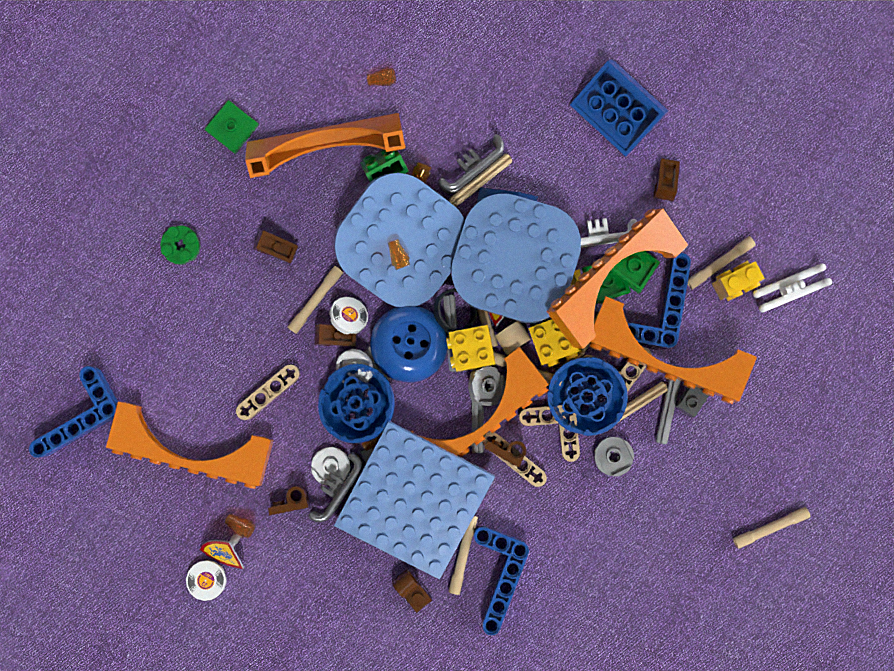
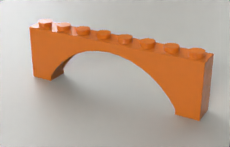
[245,113,405,178]
[546,208,688,349]
[589,297,757,405]
[410,347,549,457]
[106,401,274,489]

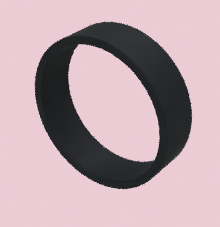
[434,288,478,332]

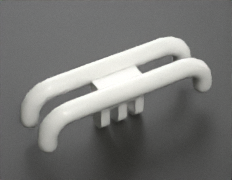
[581,218,637,248]
[753,263,832,312]

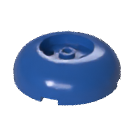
[370,306,448,383]
[548,357,628,436]
[318,364,395,443]

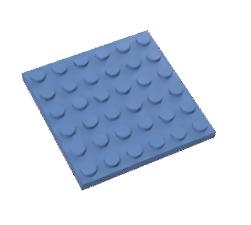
[334,421,495,579]

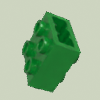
[360,149,409,182]

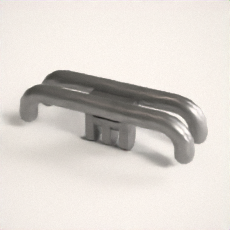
[439,134,504,194]
[308,452,363,522]

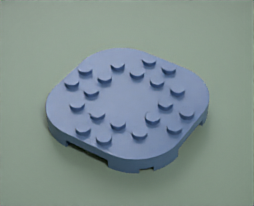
[333,173,465,307]
[452,194,581,323]

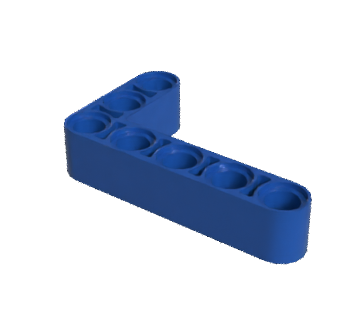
[628,253,691,349]
[29,366,118,458]
[474,526,529,636]

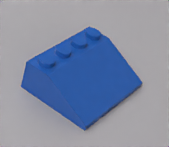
[570,59,669,157]

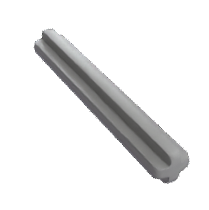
[444,295,458,372]
[656,379,681,444]

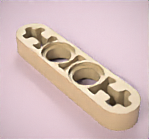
[236,365,300,420]
[483,432,547,487]

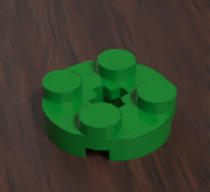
[160,226,201,265]

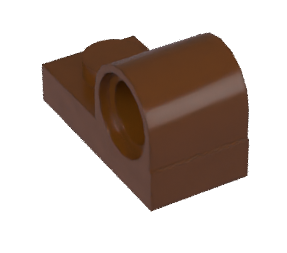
[653,158,680,202]
[253,230,298,263]
[314,324,356,347]
[483,440,526,467]
[268,486,310,516]
[392,569,432,613]

